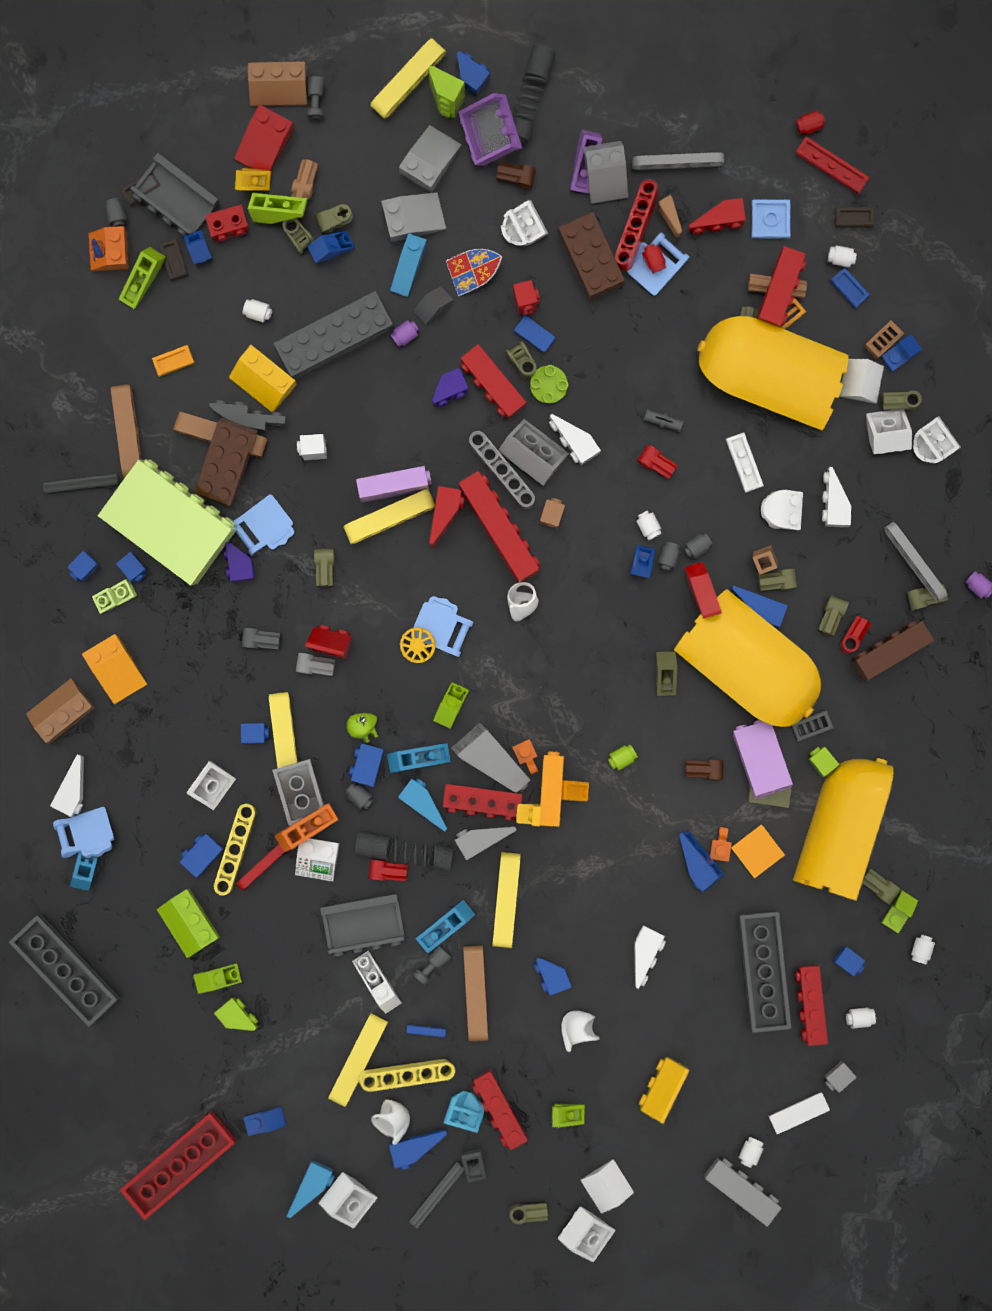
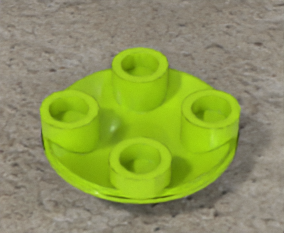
[530,365,568,404]

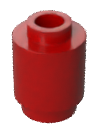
[796,110,825,134]
[642,244,666,274]

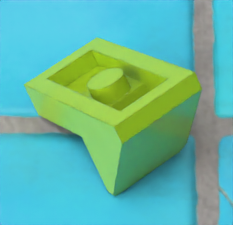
[881,890,918,933]
[552,1104,584,1127]

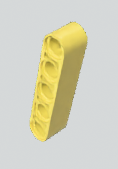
[370,38,446,119]
[343,489,435,544]
[269,692,298,768]
[214,804,257,895]
[492,852,521,948]
[328,1013,388,1107]
[358,1059,455,1091]

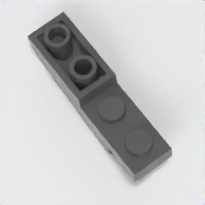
[209,400,287,433]

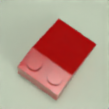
[234,104,295,171]
[429,486,465,548]
[305,625,352,660]

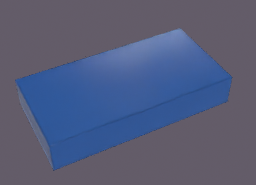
[830,267,870,309]
[514,315,556,353]
[407,1024,446,1037]

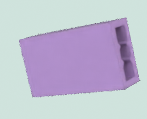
[356,466,432,503]
[733,720,793,799]

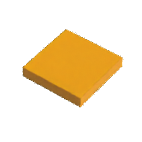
[731,824,785,878]

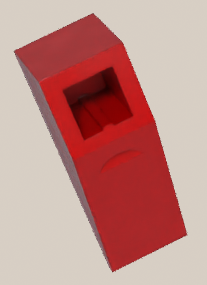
[687,198,746,234]

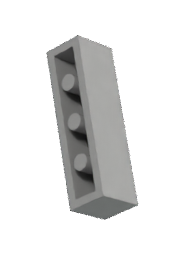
[704,1157,781,1227]

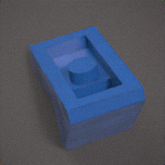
[881,335,923,372]
[630,545,655,578]
[243,1106,286,1136]

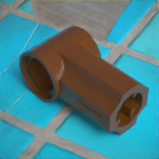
[496,162,536,188]
[685,760,724,780]

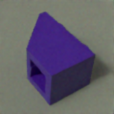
[432,368,469,407]
[223,542,255,583]

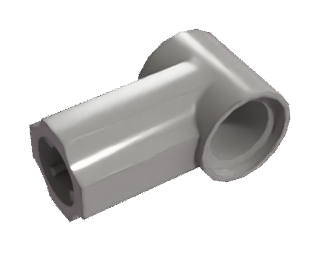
[295,653,335,676]

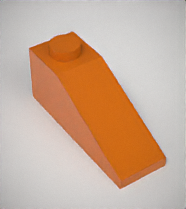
[274,803,338,852]

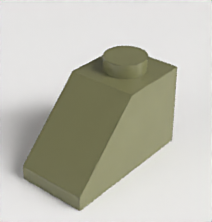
[656,651,677,696]

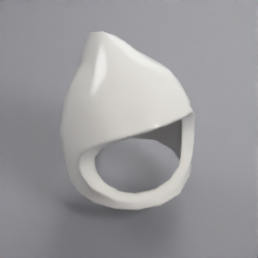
[507,582,539,622]
[561,1011,600,1052]
[372,1100,410,1145]

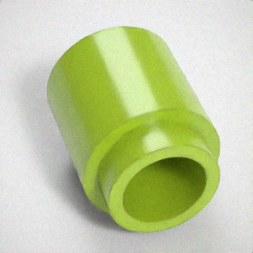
[608,745,638,771]

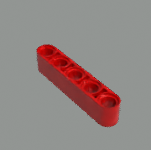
[615,179,659,271]

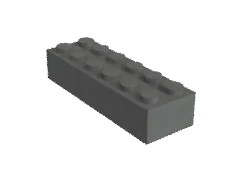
[274,291,394,380]
[738,911,791,1033]
[9,914,120,1027]

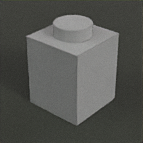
[824,1061,857,1093]

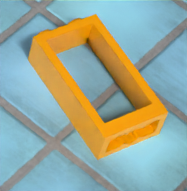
[540,752,564,826]

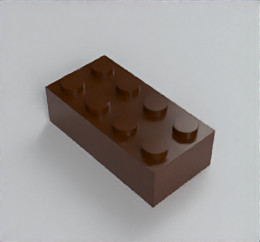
[558,212,625,301]
[194,418,258,506]
[851,620,935,682]

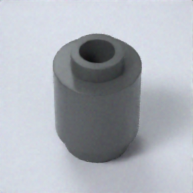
[105,198,127,227]
[683,533,713,559]
[658,542,681,571]
[344,782,373,810]

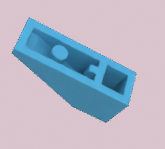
[390,233,427,298]
[387,743,451,773]
[398,778,447,832]
[70,852,98,891]
[416,900,475,953]
[287,1160,335,1218]

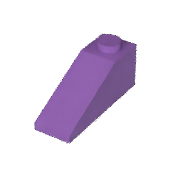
[570,130,602,194]

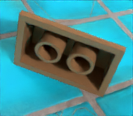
[248,62,307,107]
[26,678,95,744]

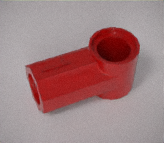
[637,444,678,480]
[839,616,871,654]
[368,860,408,882]

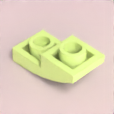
[92,579,137,614]

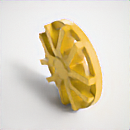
[400,627,436,663]

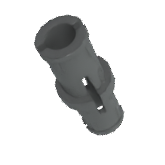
[644,409,684,432]

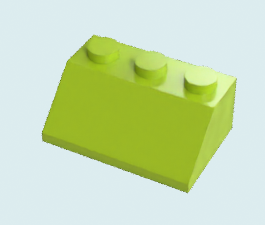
[428,65,465,118]
[156,889,220,958]

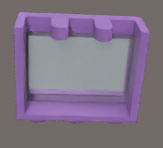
[458,93,522,166]

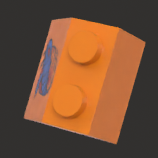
[89,226,129,271]

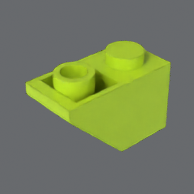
[433,682,469,729]
[193,964,242,994]
[214,997,258,1031]

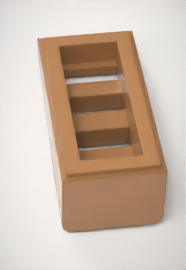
[657,195,682,238]
[864,320,904,360]

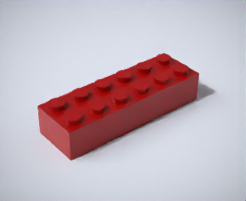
[459,471,540,583]
[120,1111,237,1220]

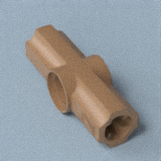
[291,159,318,219]
[748,274,807,298]

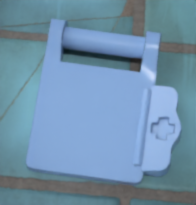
[625,232,690,296]
[234,494,294,556]
[410,596,474,657]
[53,807,114,858]

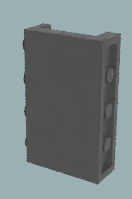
[130,153,219,237]
[320,894,405,957]

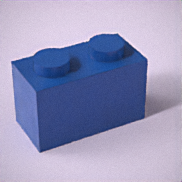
[349,743,384,787]
[179,833,224,878]

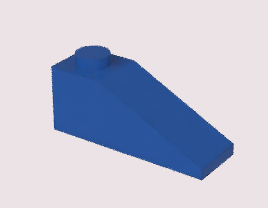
[731,586,788,629]
[679,830,725,892]
[389,1129,447,1170]

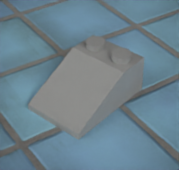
[399,125,462,193]
[583,141,628,204]
[382,193,446,243]
[272,759,324,826]
[455,827,516,860]

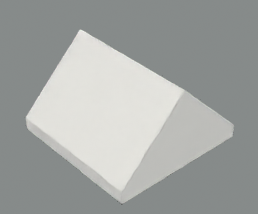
[839,359,884,404]
[187,761,236,810]
[581,1159,634,1213]

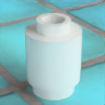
[828,246,857,268]
[243,299,272,323]
[636,511,662,541]
[911,935,935,965]
[846,1007,876,1029]
[739,1137,764,1167]

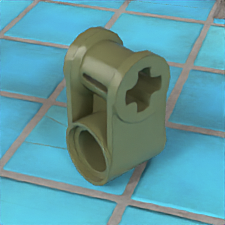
[315,204,353,234]
[283,218,315,254]
[505,341,536,379]

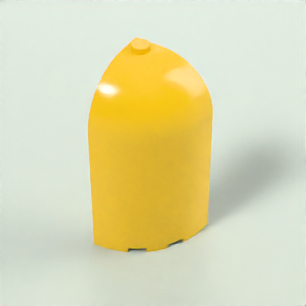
[697,316,848,430]
[674,589,821,727]
[793,758,893,900]

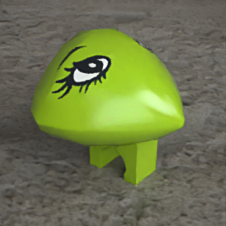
[347,713,378,743]

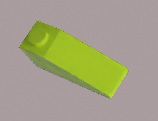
[248,193,307,224]
[119,247,166,309]

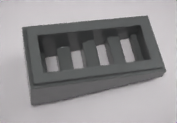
[792,709,835,742]

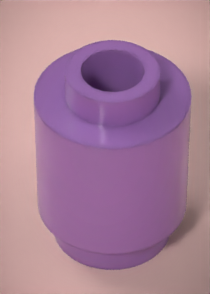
[390,320,419,347]
[965,571,992,599]

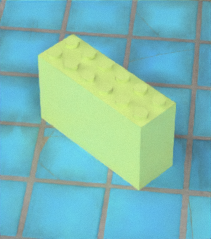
[98,459,238,585]

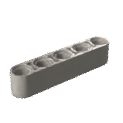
[469,431,535,509]

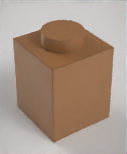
[540,498,565,529]
[752,545,778,575]

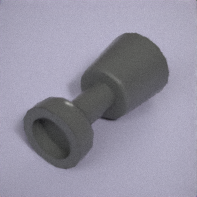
[306,76,325,119]
[413,945,452,985]

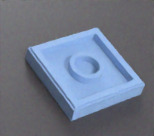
[752,200,790,239]

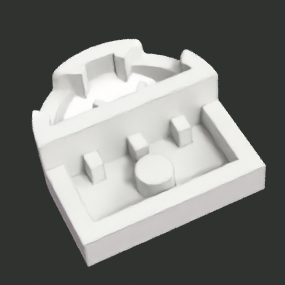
[501,200,548,246]
[913,416,961,463]
[761,490,803,531]

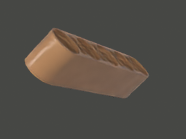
[111,384,142,478]
[173,412,268,458]
[463,945,488,1042]

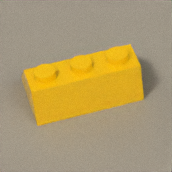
[229,345,297,412]
[639,1056,689,1123]

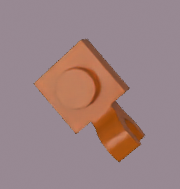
[512,739,538,775]
[710,827,732,862]

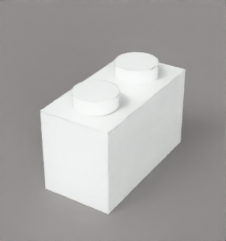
[297,434,327,460]

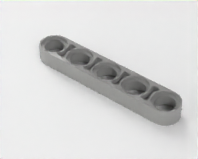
[631,153,724,170]
[884,522,947,602]

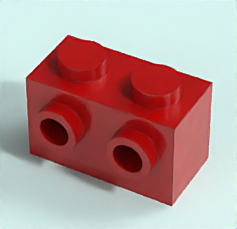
[205,205,250,242]
[513,280,540,316]

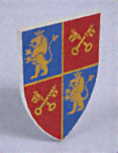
[446,249,502,296]

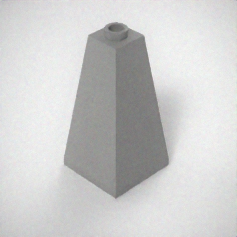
[451,723,530,793]

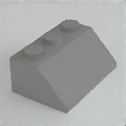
[498,419,569,486]

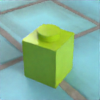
[808,747,839,777]

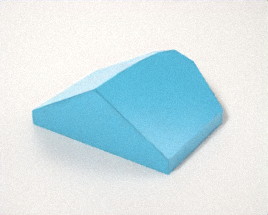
[444,1091,485,1133]

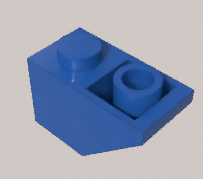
[457,51,490,96]
[308,231,355,263]
[534,957,572,996]

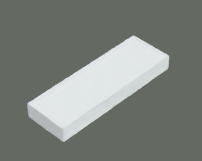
[726,433,764,493]
[769,1092,830,1134]

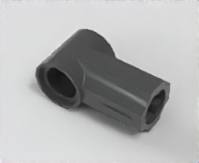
[241,628,281,650]

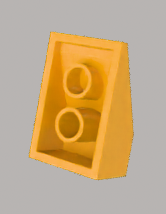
[82,634,148,704]

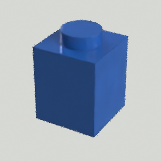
[184,230,212,264]
[67,551,100,582]
[116,551,148,583]
[241,723,269,744]
[833,946,865,976]

